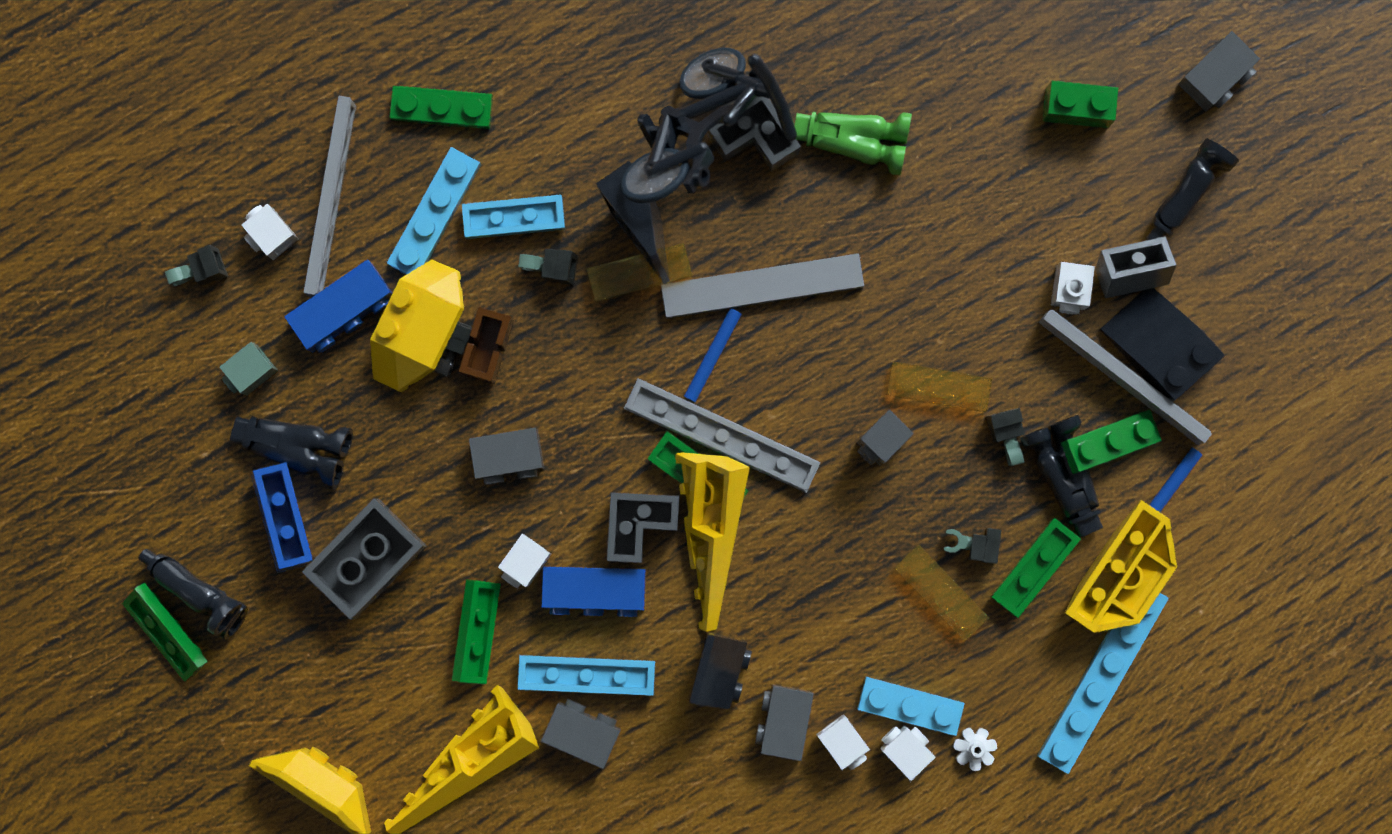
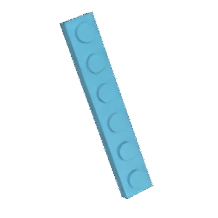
[1037,593,1169,774]

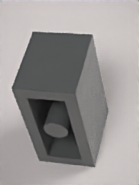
[1178,31,1260,112]
[1095,236,1176,299]
[856,409,914,466]
[469,428,544,485]
[755,684,814,761]
[541,699,621,769]

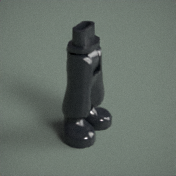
[1145,138,1239,240]
[1020,415,1103,537]
[230,416,353,490]
[138,549,248,640]

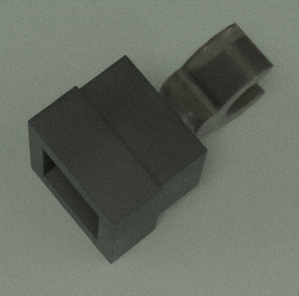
[435,322,473,377]

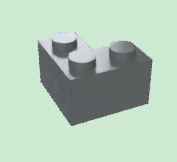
[707,96,801,172]
[607,493,679,563]

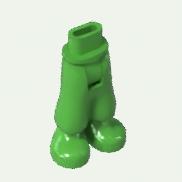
[795,111,912,176]

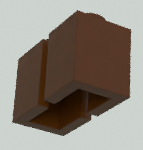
[459,307,514,385]

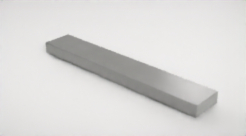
[303,96,356,297]
[661,253,864,319]
[1038,309,1212,445]
[624,378,821,493]

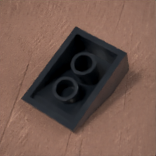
[596,161,670,284]
[1100,288,1225,402]
[690,632,752,709]

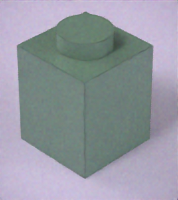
[220,342,278,396]

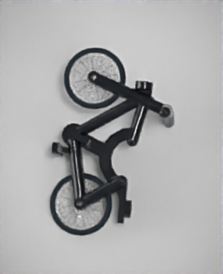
[621,48,797,203]

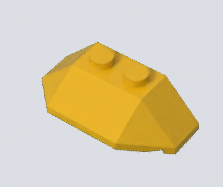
[370,259,464,392]
[1065,500,1177,633]
[249,747,371,834]

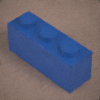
[284,259,393,353]
[251,462,313,573]
[542,567,646,617]

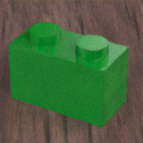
[1042,80,1119,128]

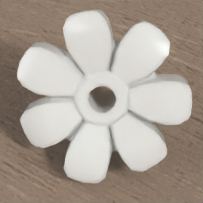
[953,728,997,771]

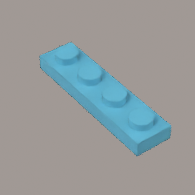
[387,147,481,275]
[518,655,655,695]

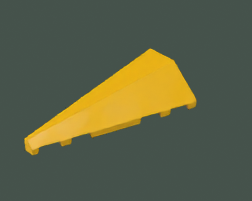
[675,452,750,632]
[384,685,539,834]

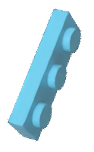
[462,195,565,239]
[857,676,965,736]

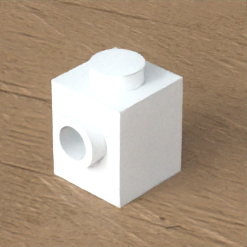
[242,204,299,260]
[1051,262,1095,314]
[498,534,552,589]
[816,714,870,770]
[880,725,936,781]

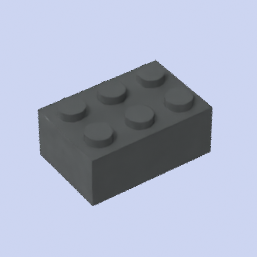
[302,498,427,620]

